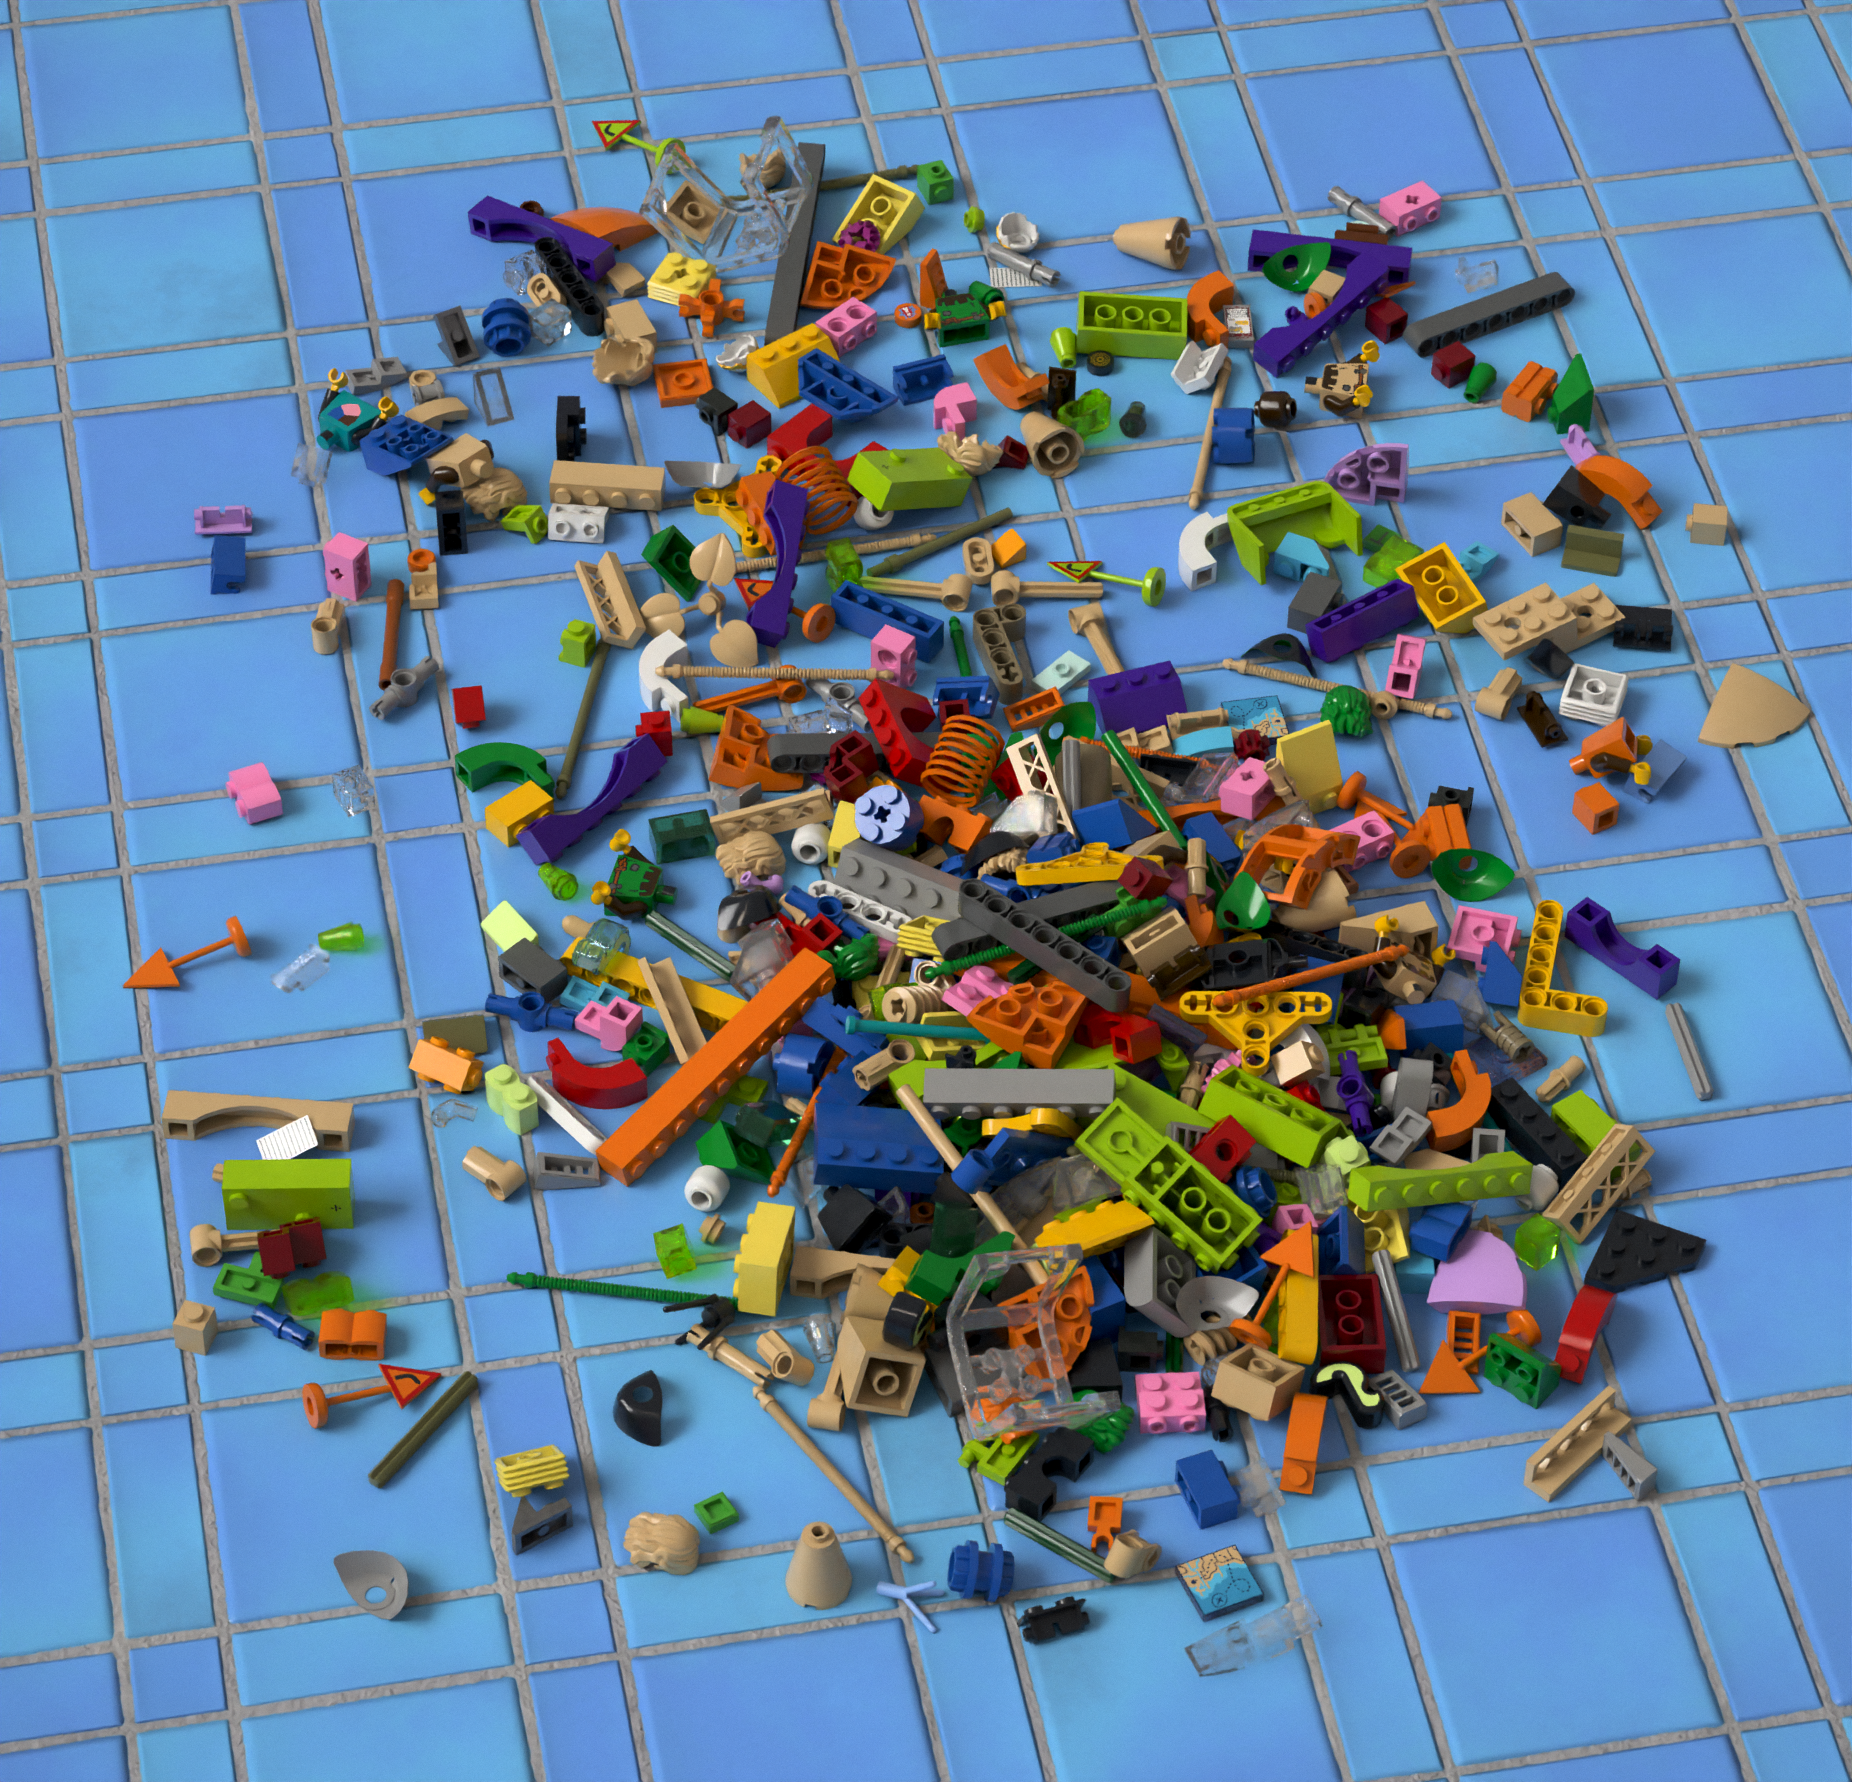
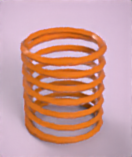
[775,446,859,535]
[920,715,1005,808]

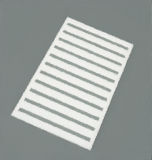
[989,268,1042,287]
[256,1115,318,1160]

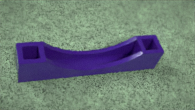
[468,195,616,282]
[1247,229,1413,286]
[1253,250,1389,378]
[745,480,810,648]
[516,733,668,865]

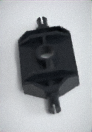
[1192,938,1309,991]

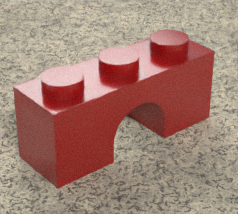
[1073,1003,1162,1064]

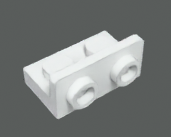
[548,503,609,543]

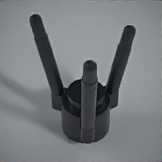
[663,1293,735,1350]

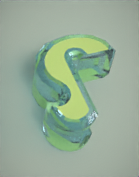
[572,918,631,975]

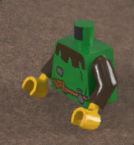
[924,289,1007,348]
[591,829,678,921]

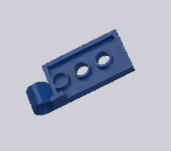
[951,1127,1075,1194]

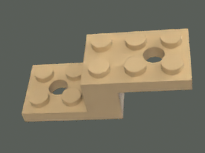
[1473,582,1626,661]

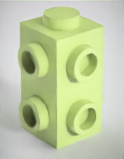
[1314,1135,1369,1196]

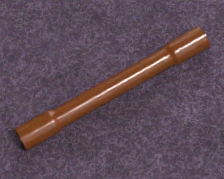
[379,579,404,691]

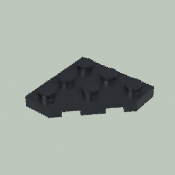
[1584,1210,1706,1294]

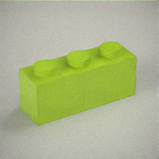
[1550,1090,1641,1183]

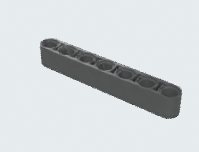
[1403,272,1575,357]
[767,732,966,773]
[958,878,1131,1012]
[931,880,1122,962]

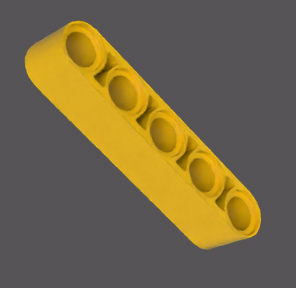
[1278,1228,1319,1365]

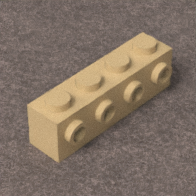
[549,460,666,511]

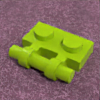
[1319,1024,1388,1076]
[958,1426,1040,1486]

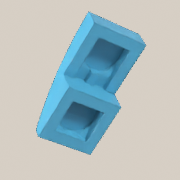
[1458,541,1499,584]
[1172,726,1234,759]
[559,975,630,1012]

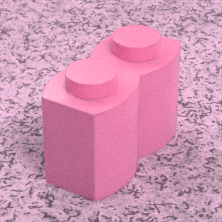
[226,762,283,825]

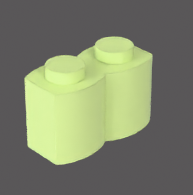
[485,1064,539,1135]

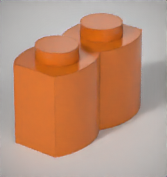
[319,1309,387,1361]

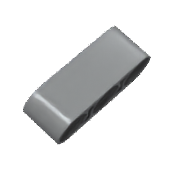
[1390,1058,1433,1120]

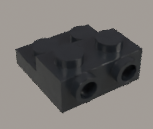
[556,396,587,462]

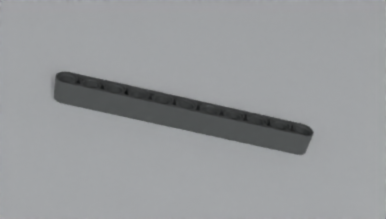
[765,142,826,346]

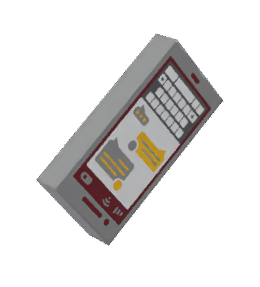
[1223,305,1254,348]

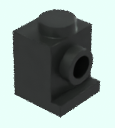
[695,387,738,436]
[1428,786,1474,828]
[1117,1326,1164,1373]

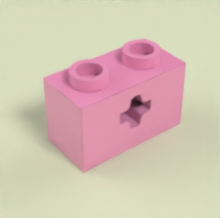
[1379,180,1442,237]
[323,532,372,602]
[1218,757,1276,820]

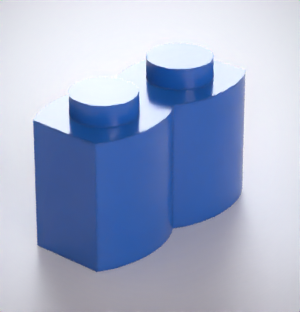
[1408,1202,1473,1262]

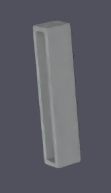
[923,1068,1116,1120]

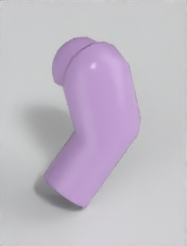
[740,871,784,896]

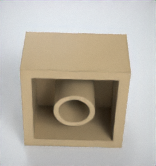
[1211,1342,1305,1421]

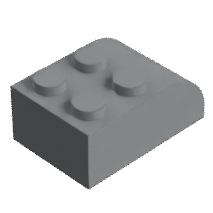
[1124,1226,1196,1338]

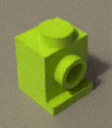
[558,619,596,668]

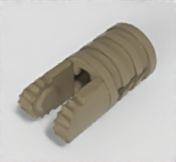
[1479,1010,1534,1064]

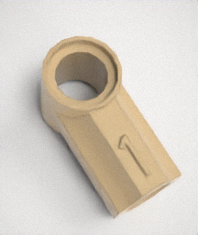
[311,598,345,655]
[1475,667,1522,721]
[852,1039,915,1091]
[462,1146,527,1201]
[756,1329,814,1386]

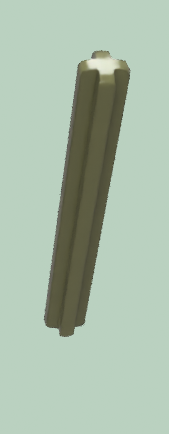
[368,1371,478,1488]

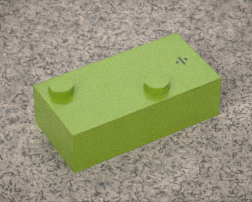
[1076,291,1187,360]
[847,448,973,511]
[1077,1062,1216,1149]
[1197,1065,1342,1169]
[222,1159,355,1230]

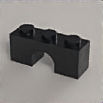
[1004,1423,1094,1522]

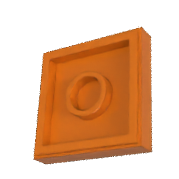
[652,359,713,408]

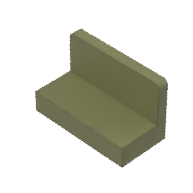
[1561,525,1624,577]
[422,1014,488,1053]

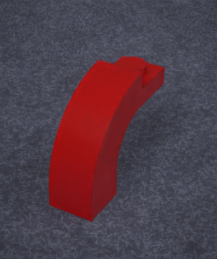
[747,911,843,957]
[546,1037,648,1109]
[1554,1284,1618,1384]

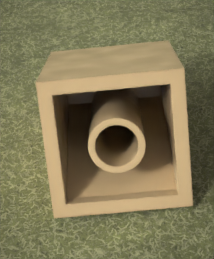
[837,1315,926,1417]

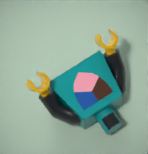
[317,368,399,451]

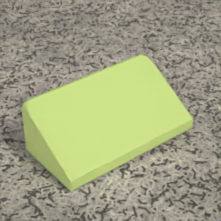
[480,900,539,952]

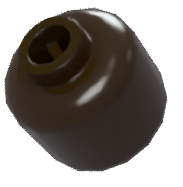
[1254,391,1297,427]

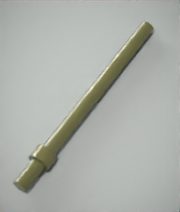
[866,507,1013,577]

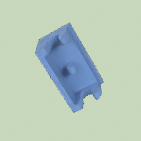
[1623,739,1687,803]

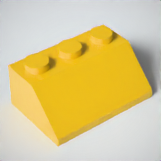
[746,323,840,409]
[1395,542,1488,633]
[1034,1200,1155,1274]

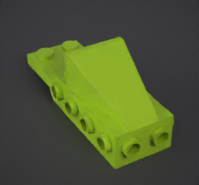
[1074,1097,1263,1275]

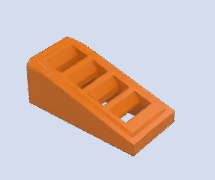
[920,249,948,309]
[1002,686,1065,732]
[1446,1310,1481,1375]

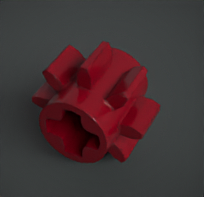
[1234,729,1270,762]

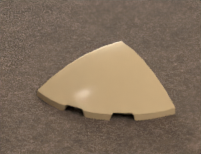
[1698,663,1811,749]

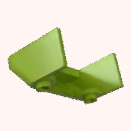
[1227,481,1363,585]

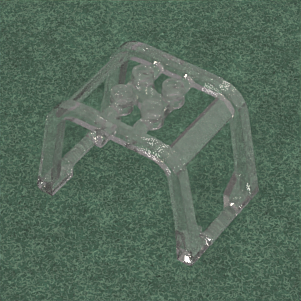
[639,116,814,273]
[946,1243,1121,1441]

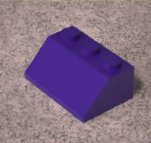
[1088,660,1188,734]

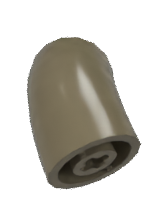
[1054,744,1112,833]

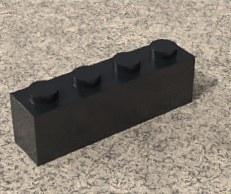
[1487,1077,1587,1194]

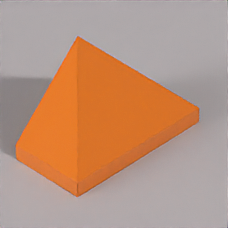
[1377,1009,1407,1050]

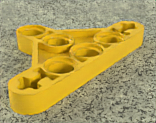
[694,455,782,558]
[1015,842,1164,886]
[1179,991,1332,1076]
[982,1108,1085,1142]

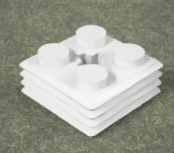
[1559,664,1629,726]

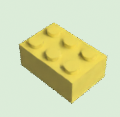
[733,1201,796,1316]

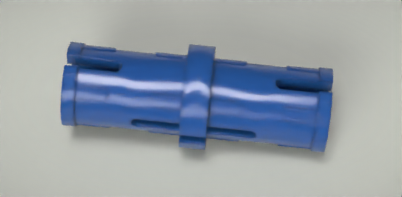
[251,1303,315,1350]

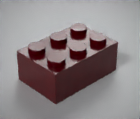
[1317,1274,1387,1374]

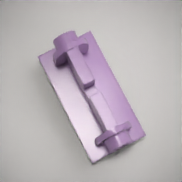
[1560,424,1601,466]
[194,505,253,535]

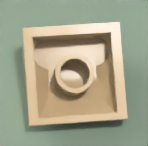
[658,180,729,244]

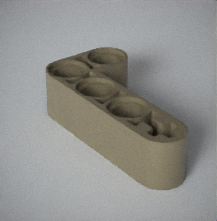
[972,603,1026,705]

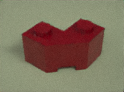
[823,730,879,805]
[257,1217,327,1279]

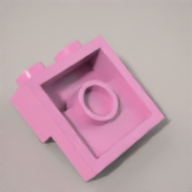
[1446,905,1522,972]
[941,964,1014,1017]
[1134,1372,1206,1434]

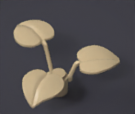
[639,533,759,668]

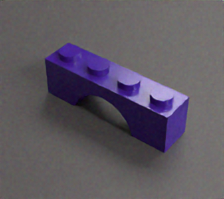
[1564,897,1680,1000]

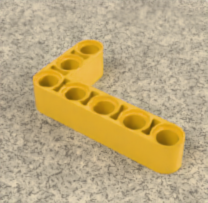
[1517,900,1608,1037]

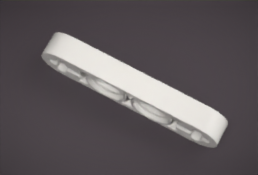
[808,880,912,944]
[525,1075,608,1156]

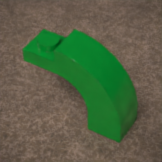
[455,742,555,802]

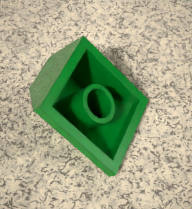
[1548,354,1594,434]
[641,525,702,602]
[695,1120,776,1186]

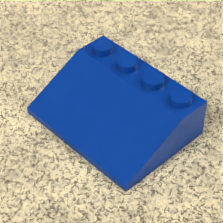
[813,1102,944,1194]

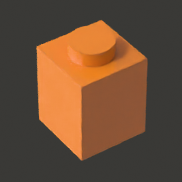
[1572,782,1619,835]

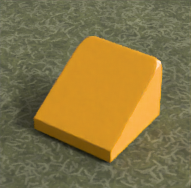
[991,529,1026,569]

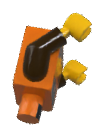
[1569,716,1653,785]

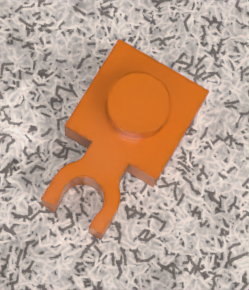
[1087,1496,1123,1553]

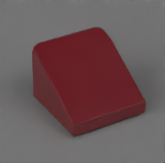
[995,435,1029,469]

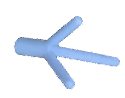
[877,1581,944,1633]

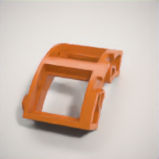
[1233,824,1361,910]

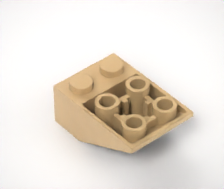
[1338,901,1439,964]
[1120,906,1198,977]

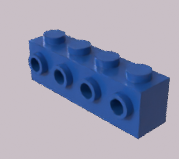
[831,580,944,663]

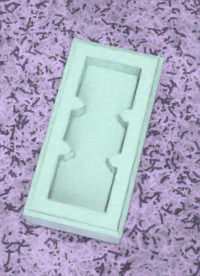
[1031,650,1091,695]

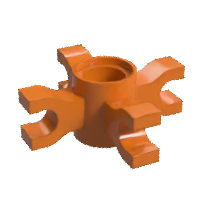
[679,279,745,337]

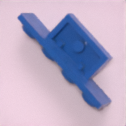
[802,996,913,1061]

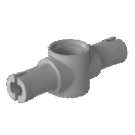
[369,656,439,720]
[806,678,872,732]

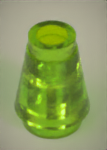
[538,863,579,901]
[318,921,364,951]

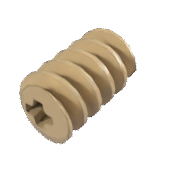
[882,985,948,1024]
[1183,1313,1253,1366]

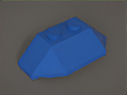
[798,348,898,422]

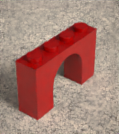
[767,404,888,507]
[858,678,964,794]

